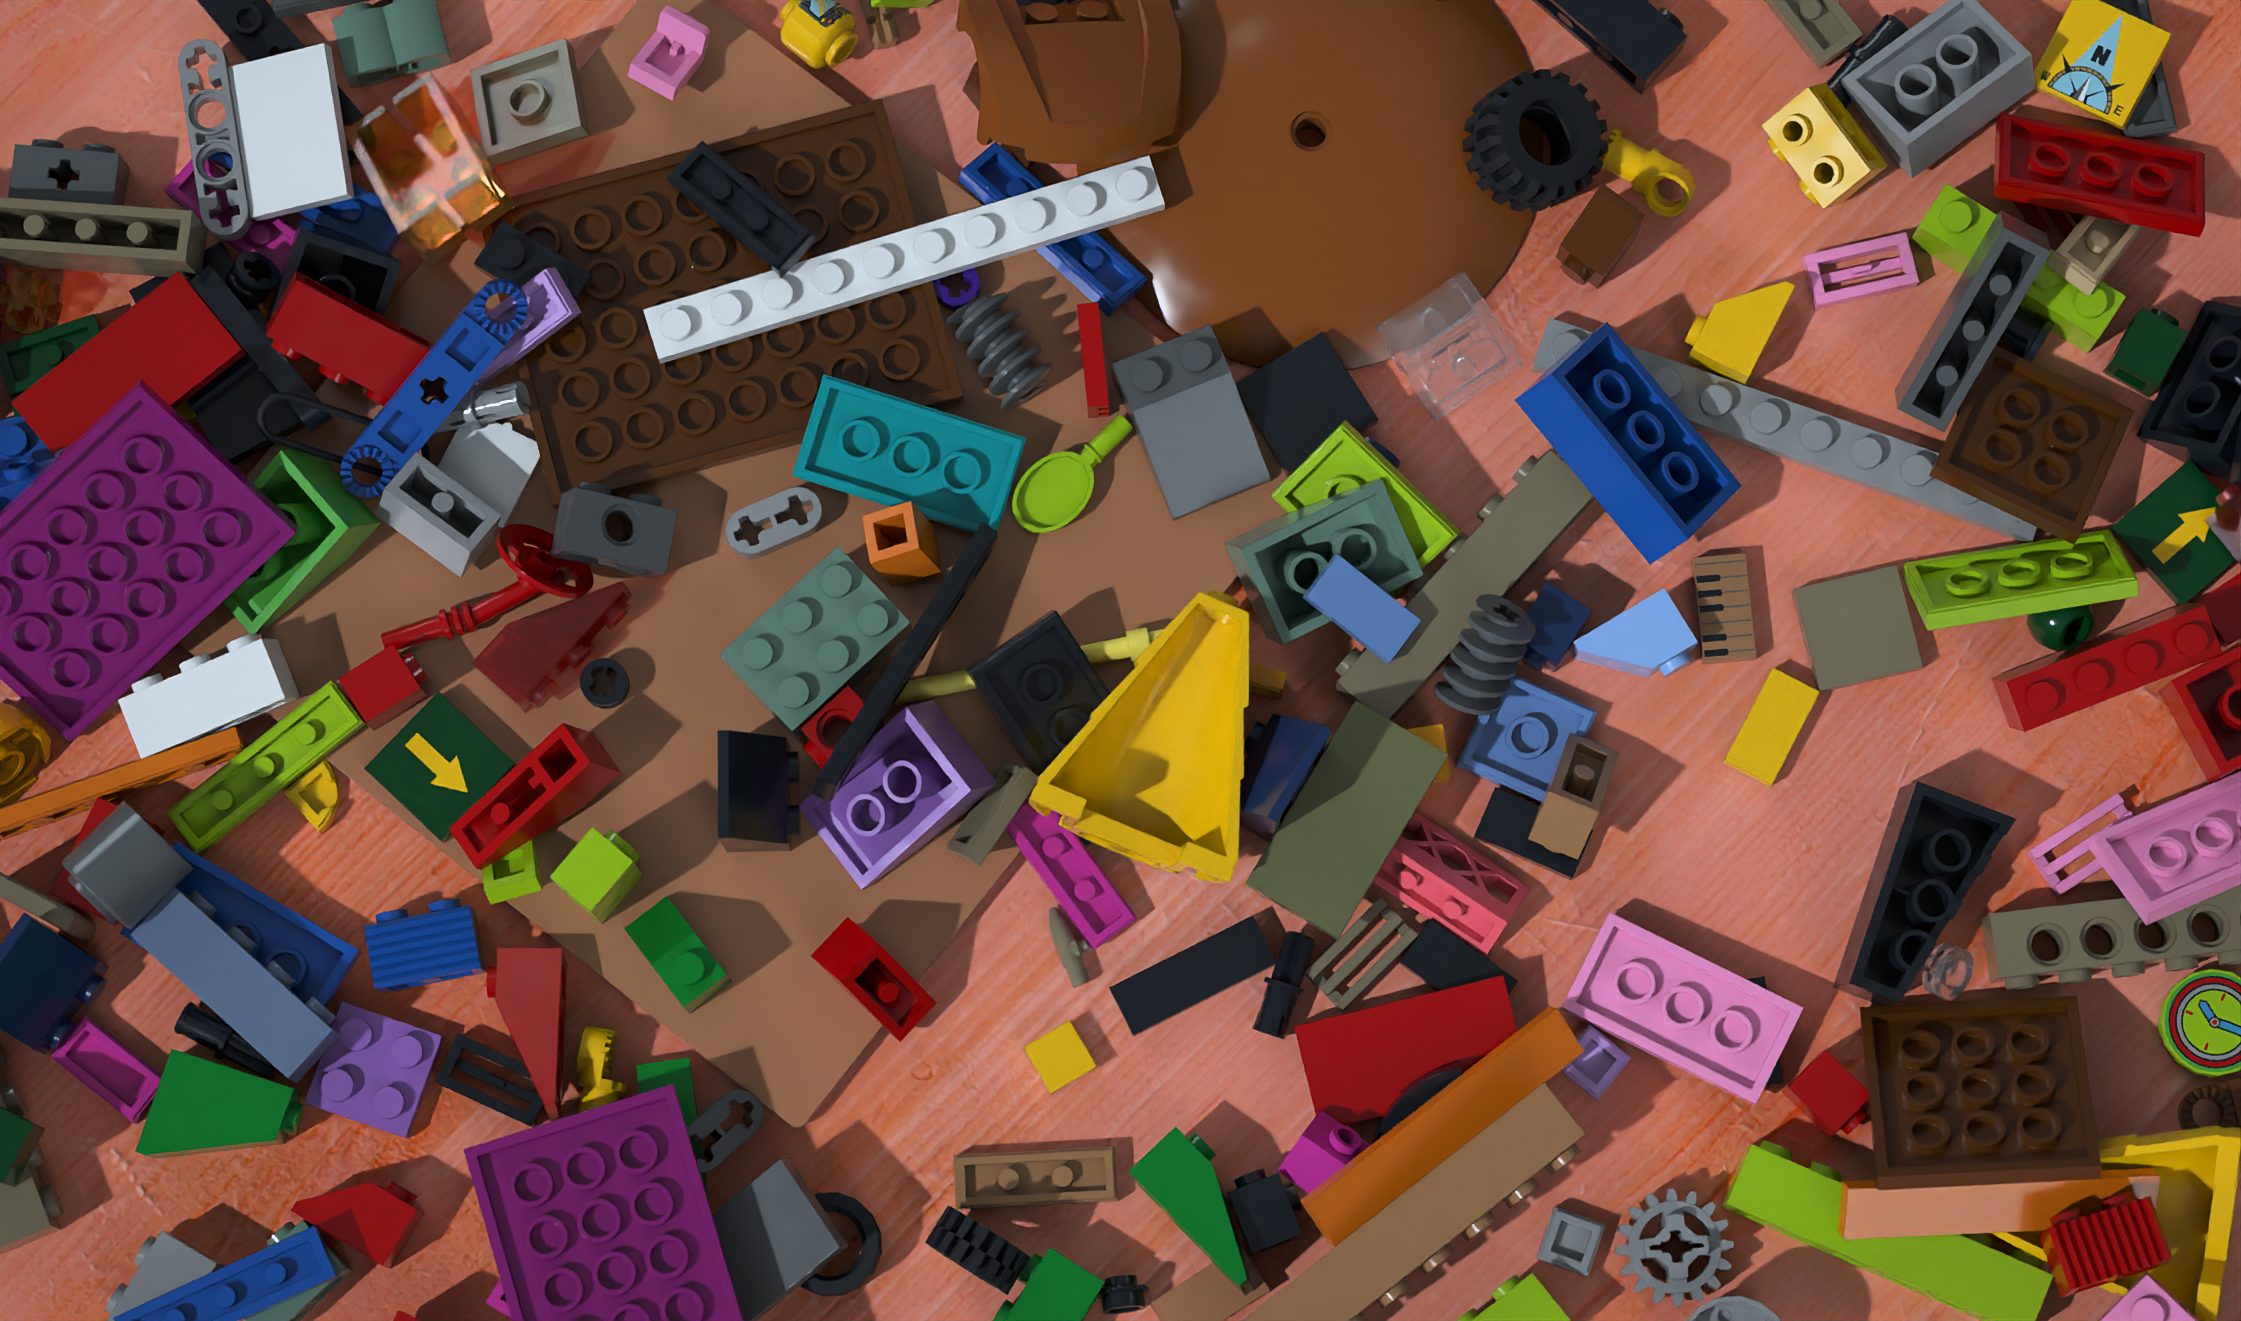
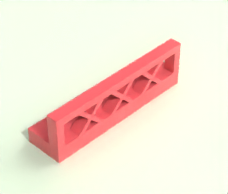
[1373,811,1531,957]

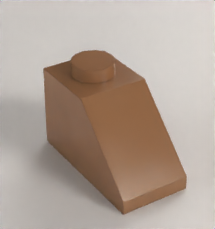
[1528,732,1619,860]

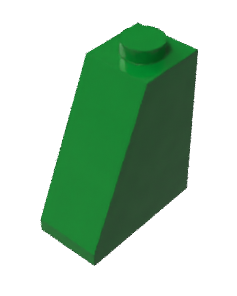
[135,1049,305,1159]

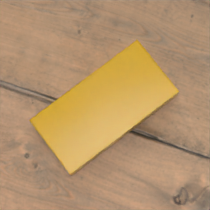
[1723,668,1820,787]

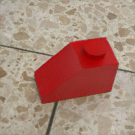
[811,917,937,1042]
[291,1180,424,1269]

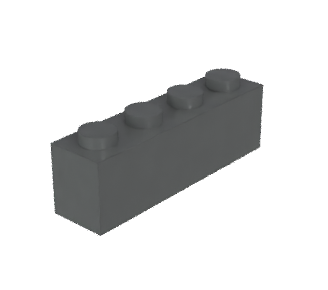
[1895,210,2051,432]

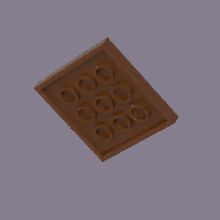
[1860,996,2101,1191]

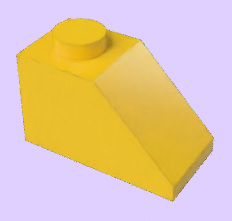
[1684,281,1795,385]

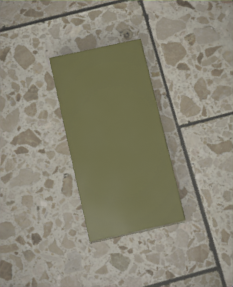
[1245,700,1448,940]

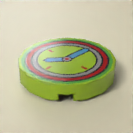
[2157,969,2241,1078]

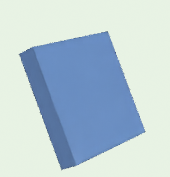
[1456,675,1597,804]

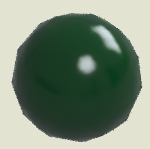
[2027,604,2094,652]

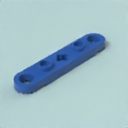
[340,279,528,498]

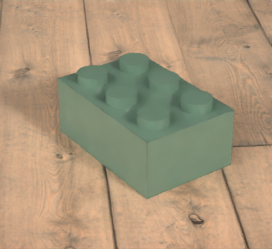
[720,546,912,741]

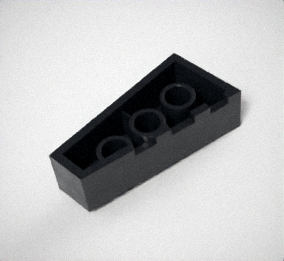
[1833,781,2016,1006]

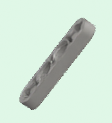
[178,39,252,241]

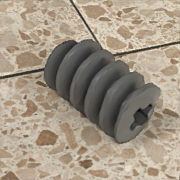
[946,292,1054,411]
[1434,594,1536,715]

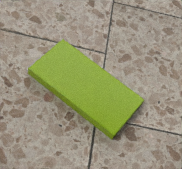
[1903,529,2139,631]

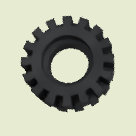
[925,1206,1031,1295]

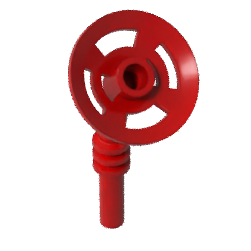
[381,524,594,650]

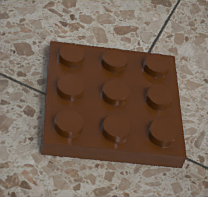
[1929,345,2134,544]

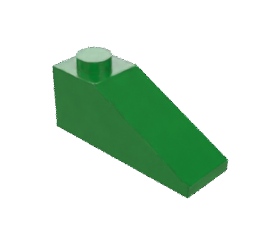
[1128,1126,1253,1296]

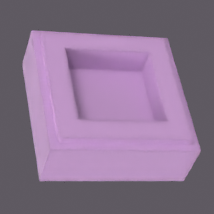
[1560,1024,1631,1101]

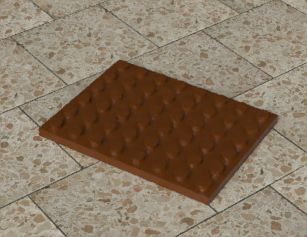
[475,99,964,509]

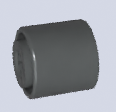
[62,800,194,930]

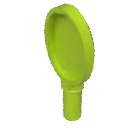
[1012,414,1133,534]

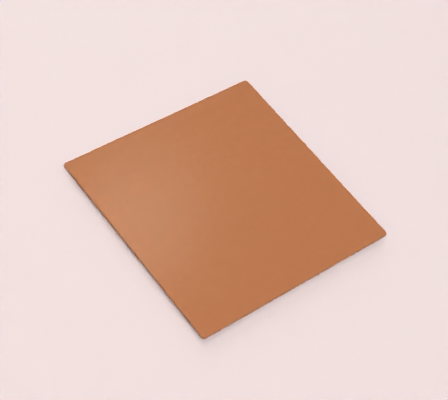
[178,0,1288,1128]

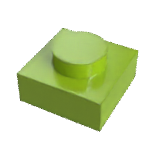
[482,839,542,904]

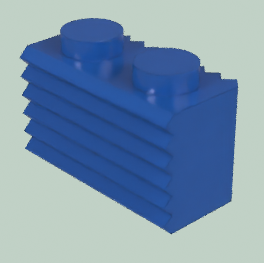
[364,899,486,994]

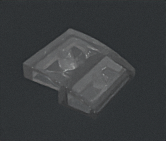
[1374,271,1524,421]

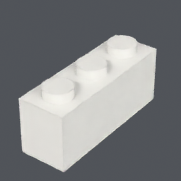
[118,633,301,759]

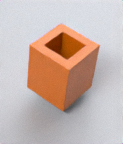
[862,501,942,587]

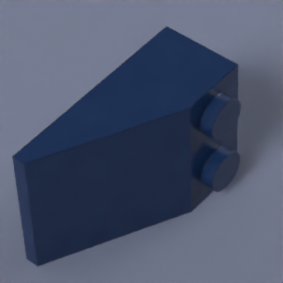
[1239,713,1332,843]
[0,913,109,1055]

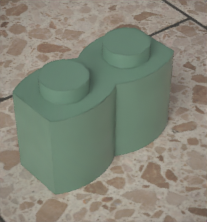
[332,0,452,88]

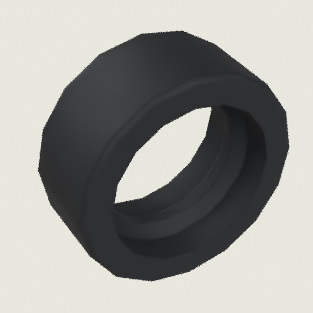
[800,1192,882,1296]

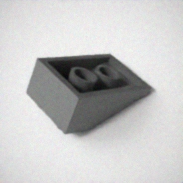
[1112,324,1271,521]

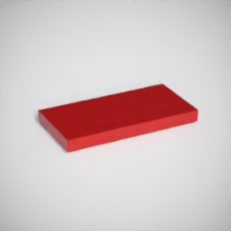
[1993,113,2205,238]
[11,271,246,457]
[1294,975,1517,1125]

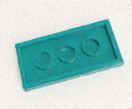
[792,374,1027,533]

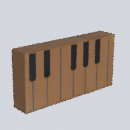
[1691,553,1757,665]

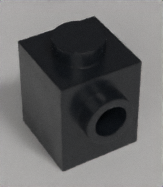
[1227,1168,1304,1256]

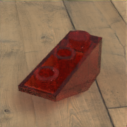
[472,581,632,713]

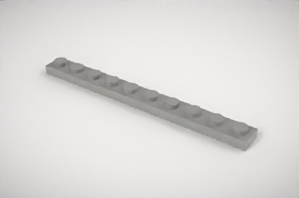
[1531,317,2037,543]

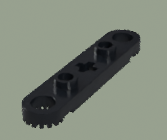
[196,0,376,166]

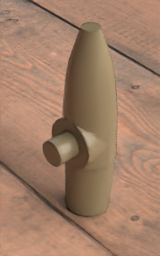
[1049,907,1090,988]

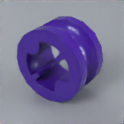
[932,268,980,311]

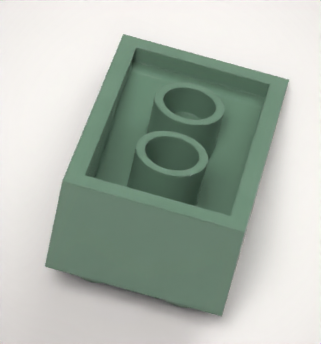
[1224,478,1424,645]

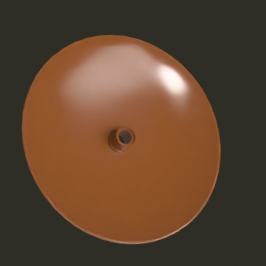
[1076,0,1543,370]

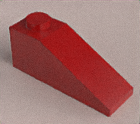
[448,723,621,870]
[487,948,568,1119]

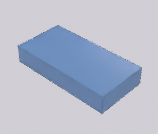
[1302,555,1421,663]

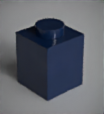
[1520,582,1592,672]

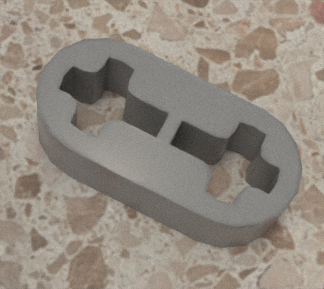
[725,487,824,559]

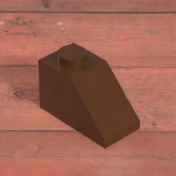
[1556,183,1645,289]

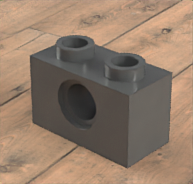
[550,482,677,579]

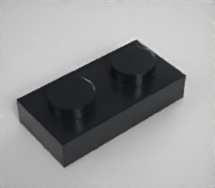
[474,220,593,303]

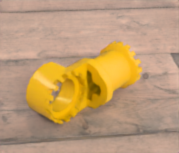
[1599,127,1697,217]
[577,1025,627,1114]

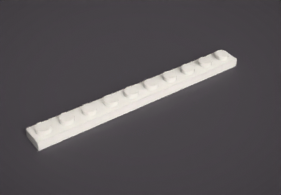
[643,155,1165,364]

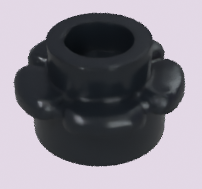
[1097,1275,1149,1314]

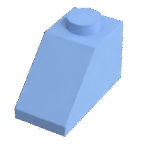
[1569,588,1698,678]

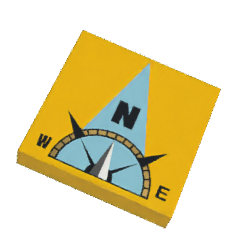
[2034,0,2173,130]

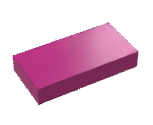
[51,1015,162,1124]

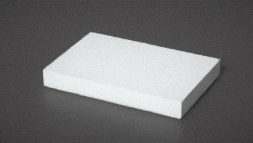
[228,43,355,221]

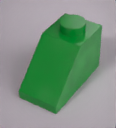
[624,896,732,1014]

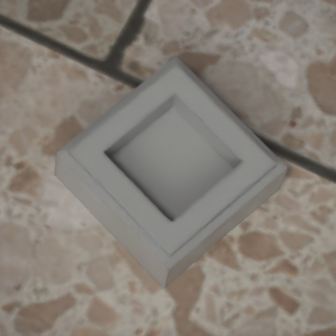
[1535,1207,1605,1277]

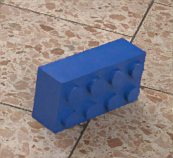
[1515,322,1742,564]

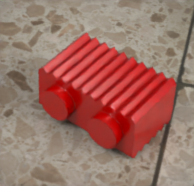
[2039,1192,2173,1298]

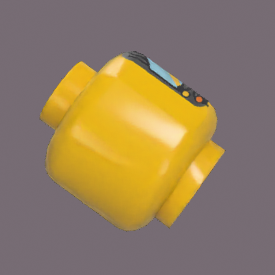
[780,0,858,69]

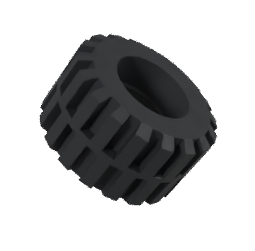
[1462,69,1608,212]

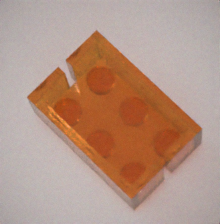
[344,71,515,266]

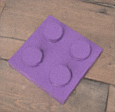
[304,1001,445,1139]

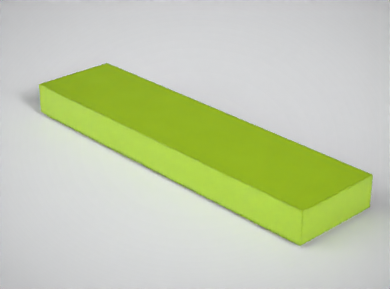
[166,680,367,854]

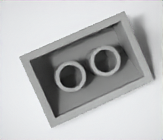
[1841,0,2035,178]

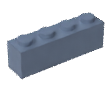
[130,887,340,1083]

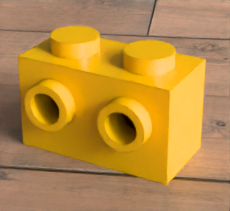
[1761,83,1888,209]

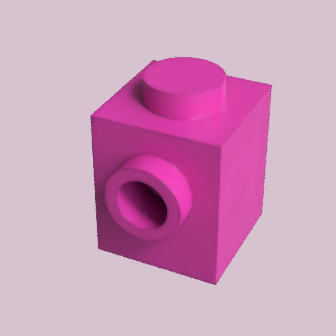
[1277,1109,1370,1193]

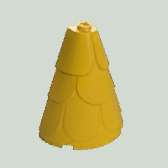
[1029,590,1249,883]
[1992,1126,2241,1321]

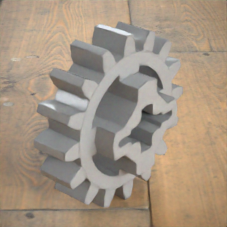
[1614,1188,1734,1308]

